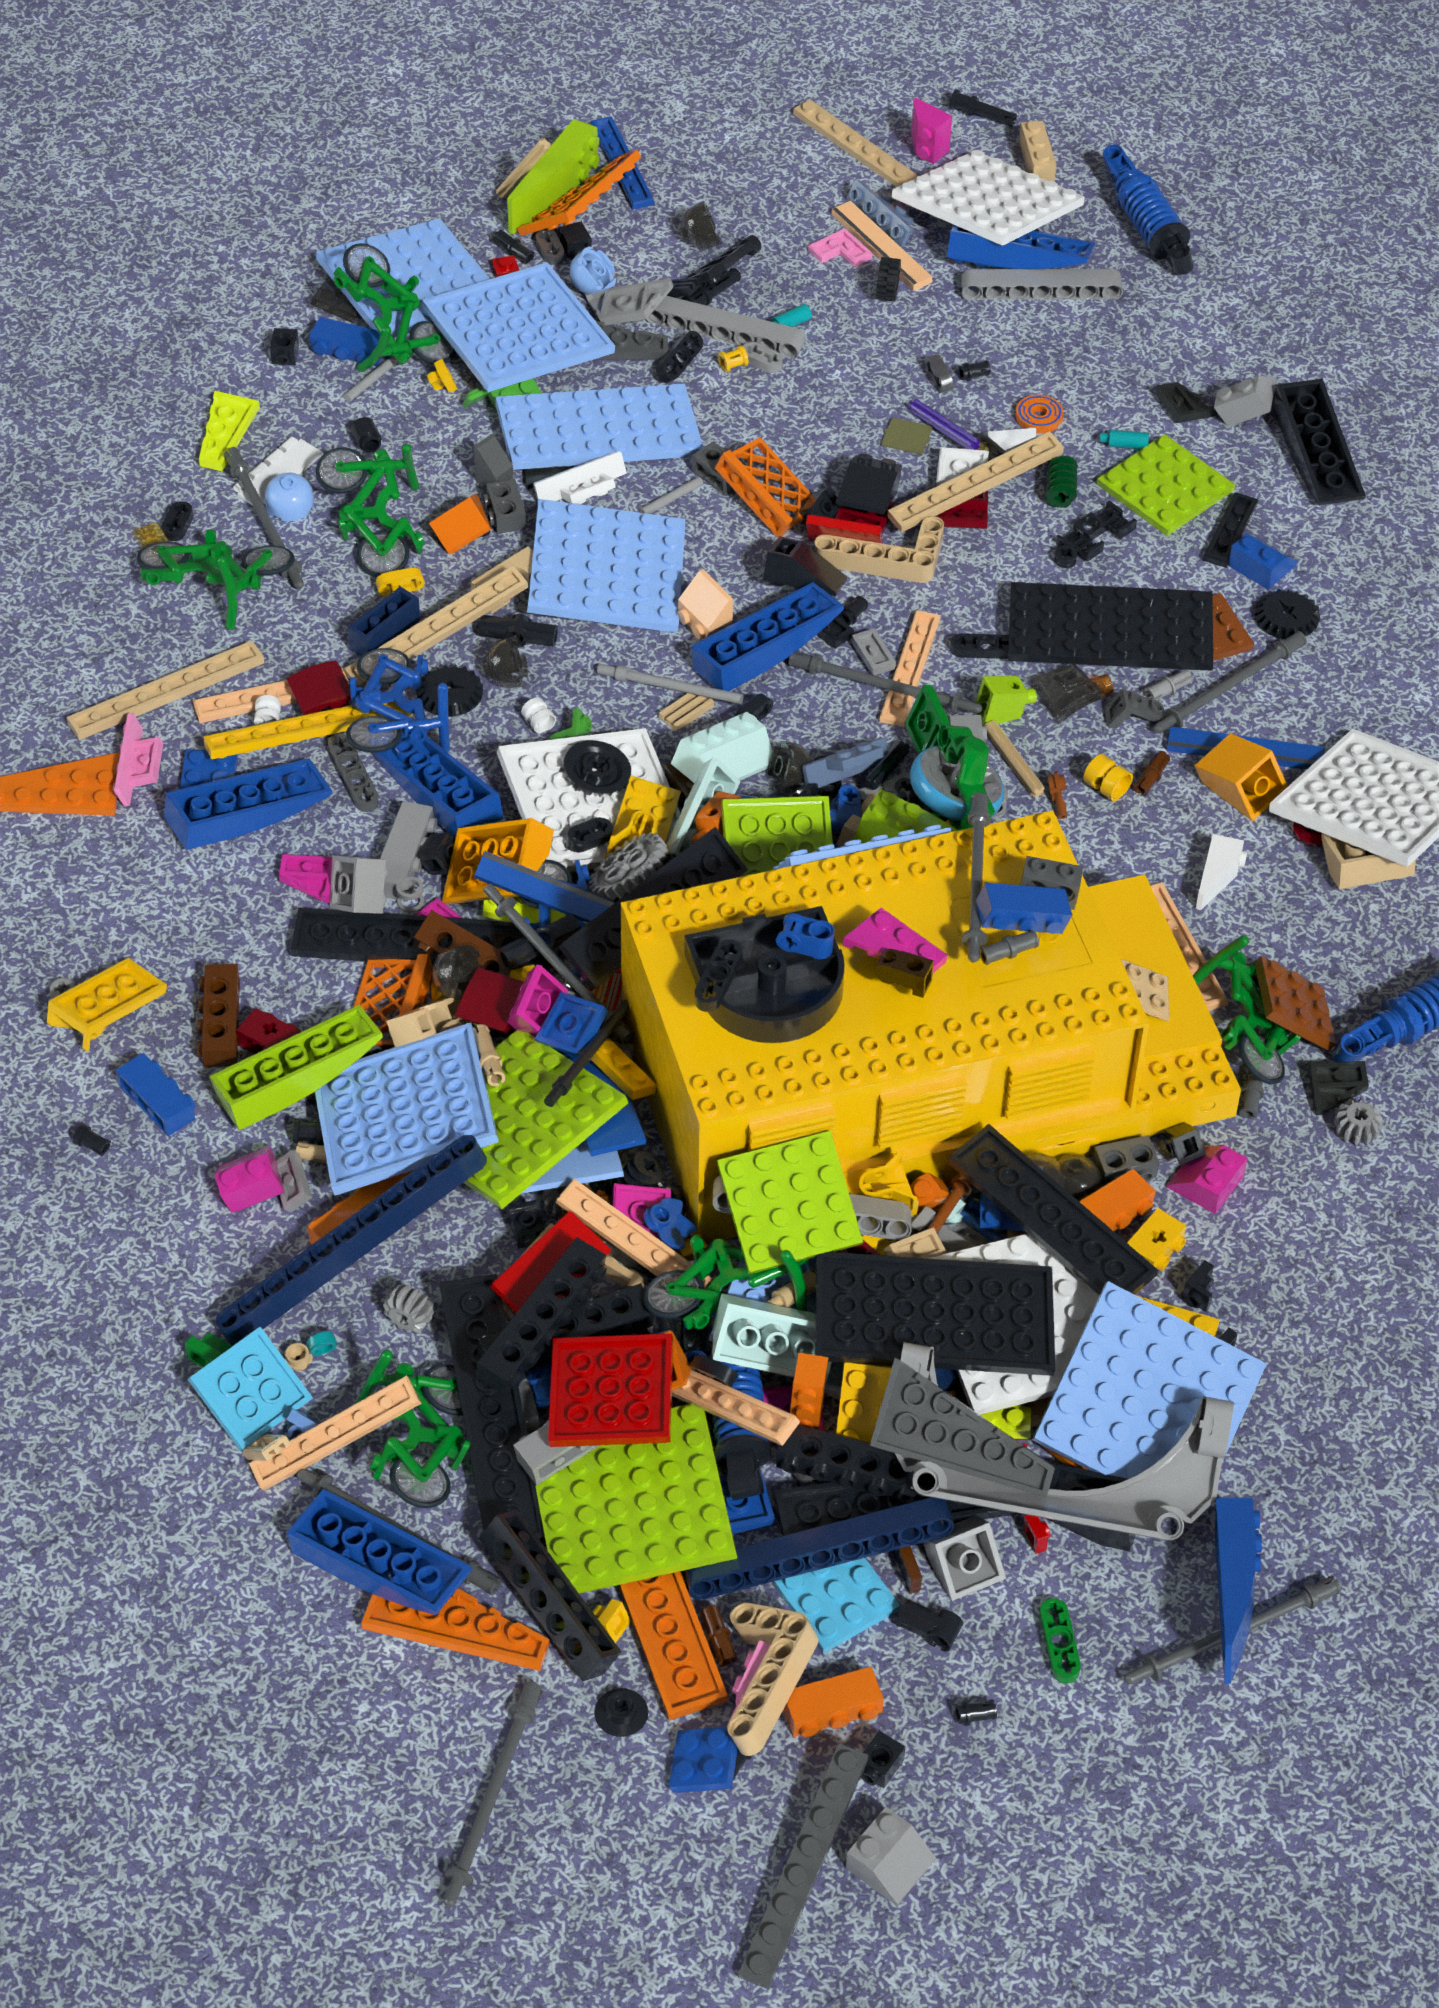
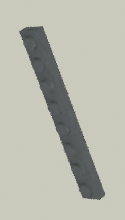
[738,1743,868,1990]

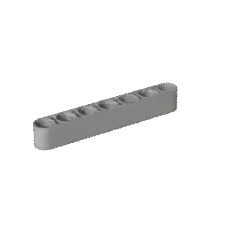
[961,269,1123,300]
[646,296,806,359]
[713,1176,912,1240]

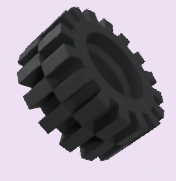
[876,257,901,301]

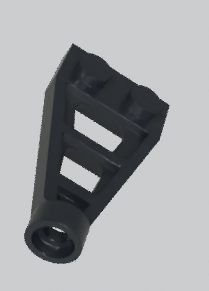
[684,235,762,286]

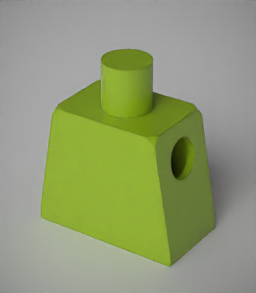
[974,676,1037,725]

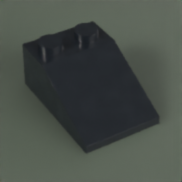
[836,454,902,515]
[1045,1464,1136,1552]

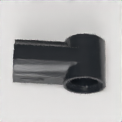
[897,1600,963,1652]

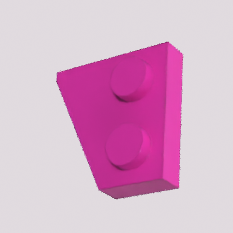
[279,854,332,903]

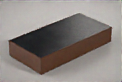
[893,1546,922,1594]

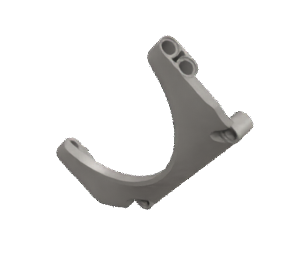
[895,1342,1234,1541]

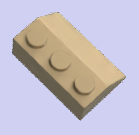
[1321,833,1416,889]

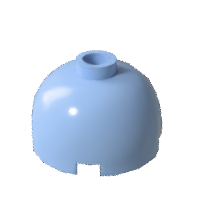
[570,246,616,294]
[265,472,314,522]

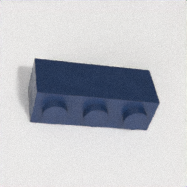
[348,586,420,656]

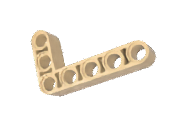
[814,516,944,583]
[727,1603,819,1756]

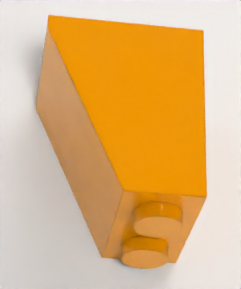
[1194,733,1288,822]

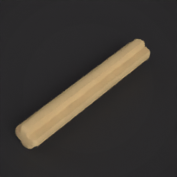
[496,138,550,199]
[985,720,1045,798]

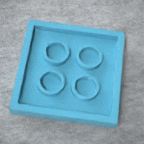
[188,1327,313,1451]
[773,1558,901,1653]

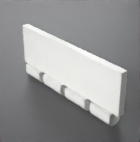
[233,437,323,506]

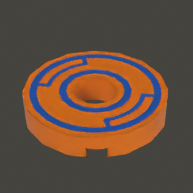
[1015,395,1064,433]

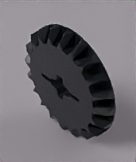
[1254,589,1320,639]
[416,664,483,717]
[563,740,631,797]

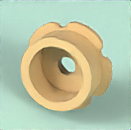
[284,1343,313,1371]

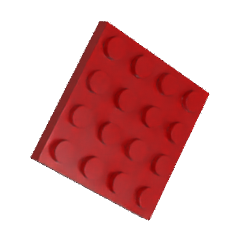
[548,1333,673,1447]

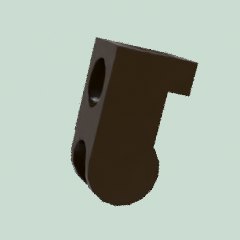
[874,949,934,998]

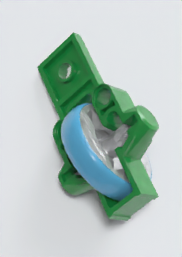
[904,685,1005,830]

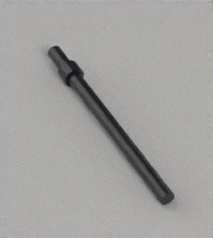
[544,1000,630,1107]

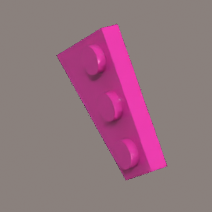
[843,908,948,973]

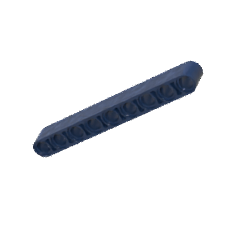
[684,1497,954,1600]

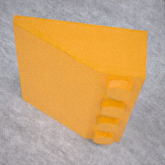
[442,818,554,905]

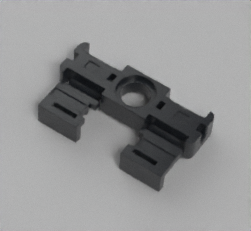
[1056,501,1137,562]

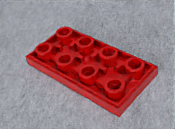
[490,1210,612,1313]

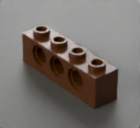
[414,910,525,980]
[197,964,240,1067]

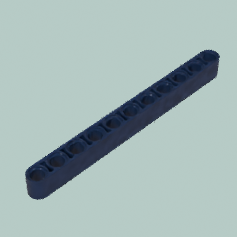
[215,1135,487,1346]

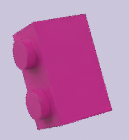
[911,98,952,164]
[507,965,568,1037]
[215,1145,285,1213]
[1166,1145,1248,1214]

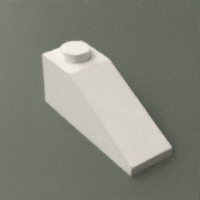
[1196,834,1247,910]

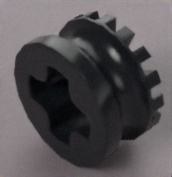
[1054,545,1077,568]

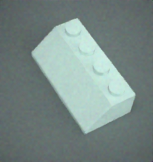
[671,712,775,783]
[665,757,740,857]
[712,1293,832,1384]

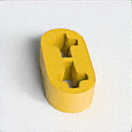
[375,567,425,597]

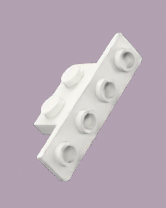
[533,451,627,504]

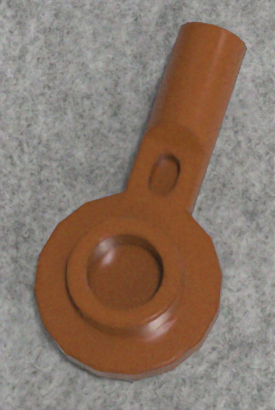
[1048,770,1067,819]

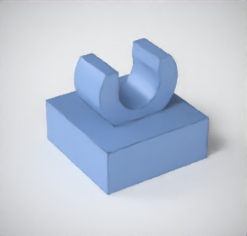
[286,1409,321,1439]

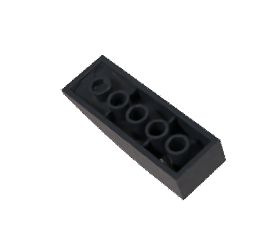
[1272,378,1366,506]

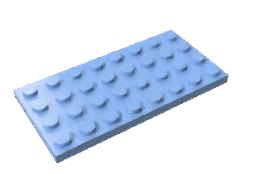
[496,384,704,470]

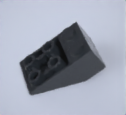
[763,536,847,596]

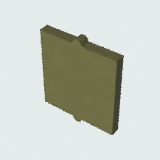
[881,417,933,455]

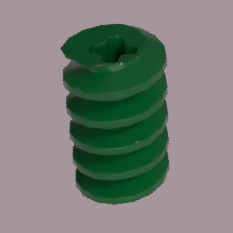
[1046,456,1078,508]

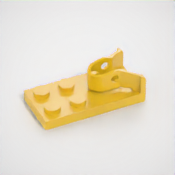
[605,776,681,859]
[47,958,167,1052]
[843,1150,919,1216]

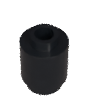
[351,417,382,453]

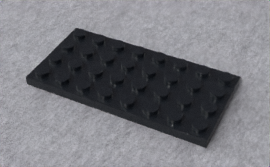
[1008,582,1213,671]
[815,1252,1055,1376]

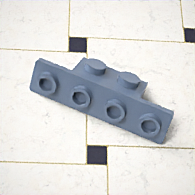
[846,180,915,247]
[803,737,888,788]

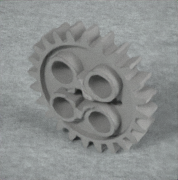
[588,832,668,901]

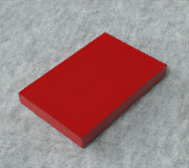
[806,515,883,544]

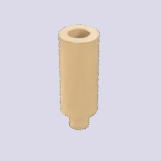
[767,1271,816,1308]

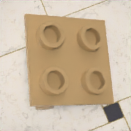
[1121,959,1169,1022]

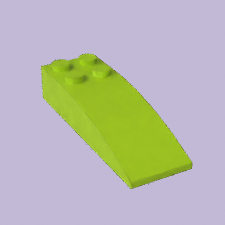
[507,119,600,234]
[854,789,958,844]
[210,1004,383,1130]

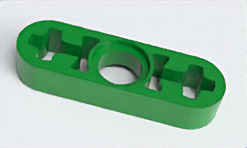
[1039,1598,1081,1684]

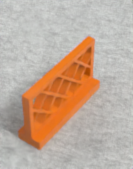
[715,437,812,538]
[354,954,434,1050]

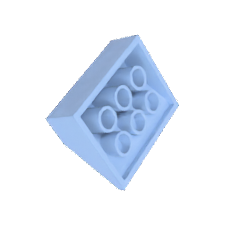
[521,1142,624,1194]

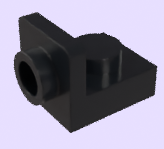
[1182,1260,1214,1312]

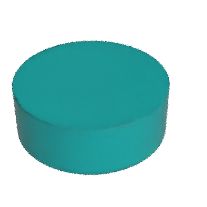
[306,1331,337,1356]

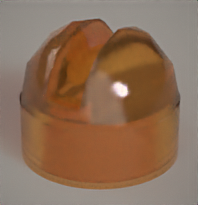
[1092,674,1114,696]

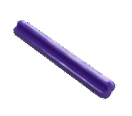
[909,399,980,450]

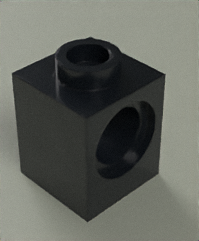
[560,221,592,260]
[270,328,299,366]
[861,1731,906,1788]

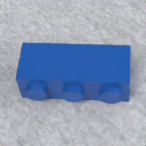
[309,317,382,366]
[976,882,1072,934]
[116,1053,196,1136]

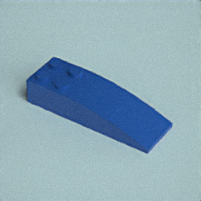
[947,225,1096,269]
[691,582,844,691]
[372,734,504,838]
[164,758,332,850]
[556,1050,646,1156]
[287,1489,472,1615]
[1215,1498,1262,1684]

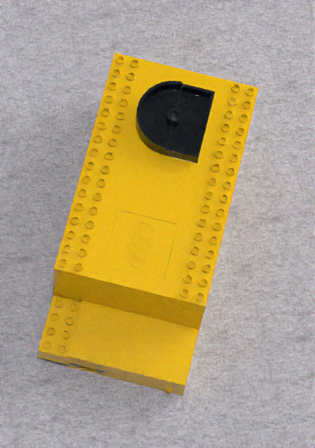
[621,810,1241,1244]

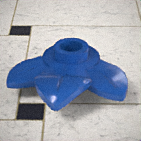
[644,1198,697,1250]

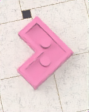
[808,228,873,267]

